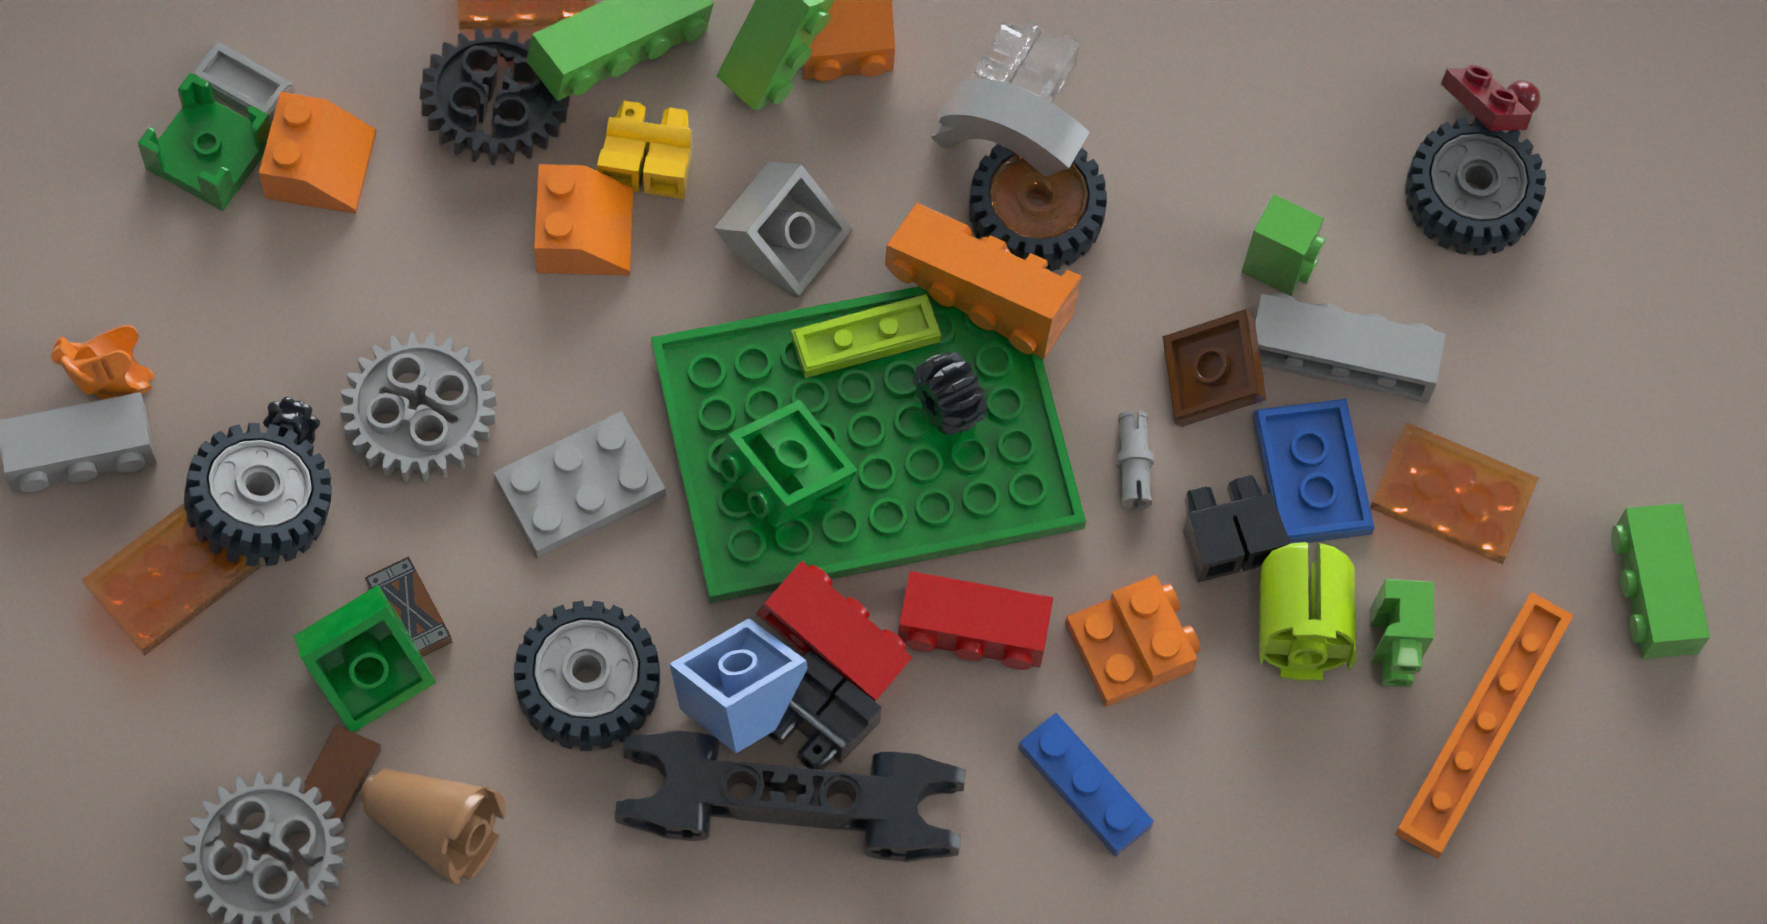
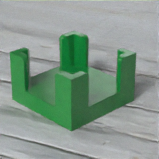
[138,72,271,211]

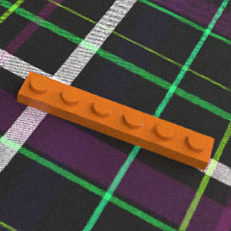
[1395,592,1574,859]

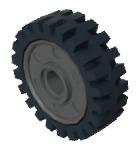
[1405,117,1546,256]

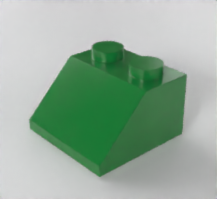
[293,585,436,732]

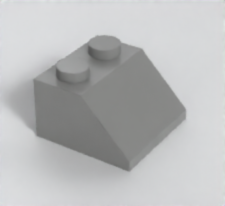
[714,162,853,296]

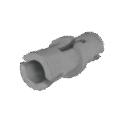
[1116,410,1154,509]

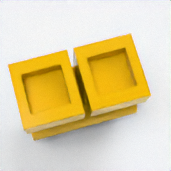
[597,100,692,200]

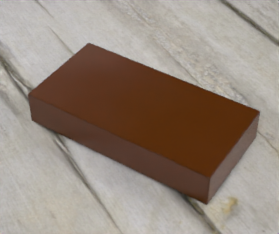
[303,724,382,822]

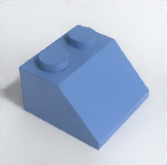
[670,618,808,753]

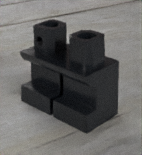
[1183,475,1291,583]
[767,650,882,770]

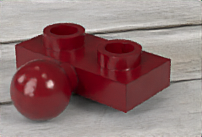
[1441,65,1540,131]

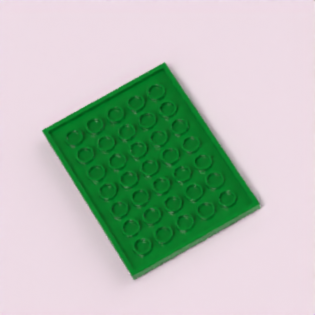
[651,286,1086,604]

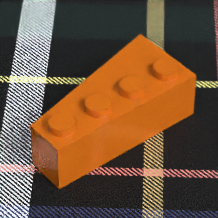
[885,203,1082,359]

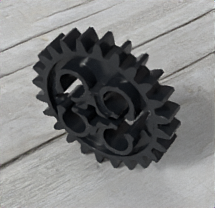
[419,27,570,165]

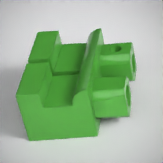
[1370,579,1434,687]

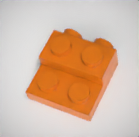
[1065,575,1201,707]

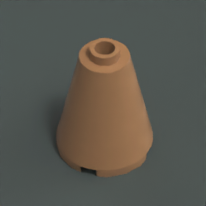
[361,769,506,884]

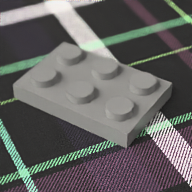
[493,411,666,558]

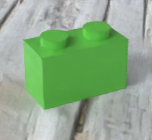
[1241,194,1326,296]

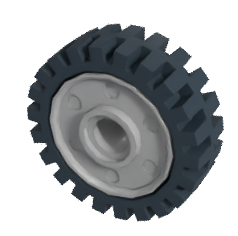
[184,423,332,566]
[514,601,660,751]

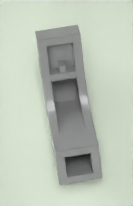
[931,79,1090,176]

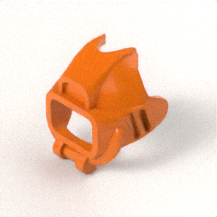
[51,325,155,400]

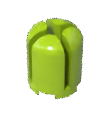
[1259,542,1357,681]

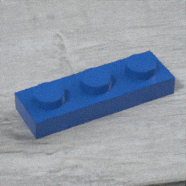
[1018,713,1154,857]

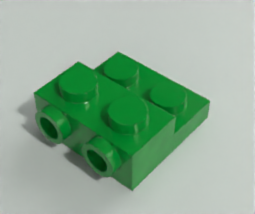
[717,399,858,528]

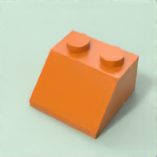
[802,0,895,81]
[259,91,376,214]
[534,164,634,276]

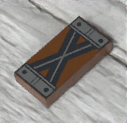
[365,556,453,657]

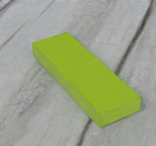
[791,294,941,378]

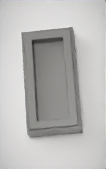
[192,41,294,123]

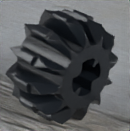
[913,352,987,435]

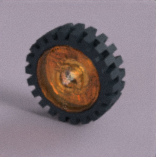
[969,144,1107,271]

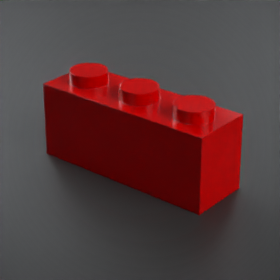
[756,561,913,701]
[898,571,1054,670]

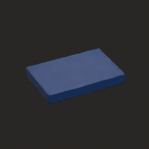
[1252,398,1375,543]

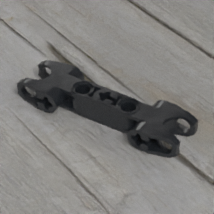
[615,730,966,862]

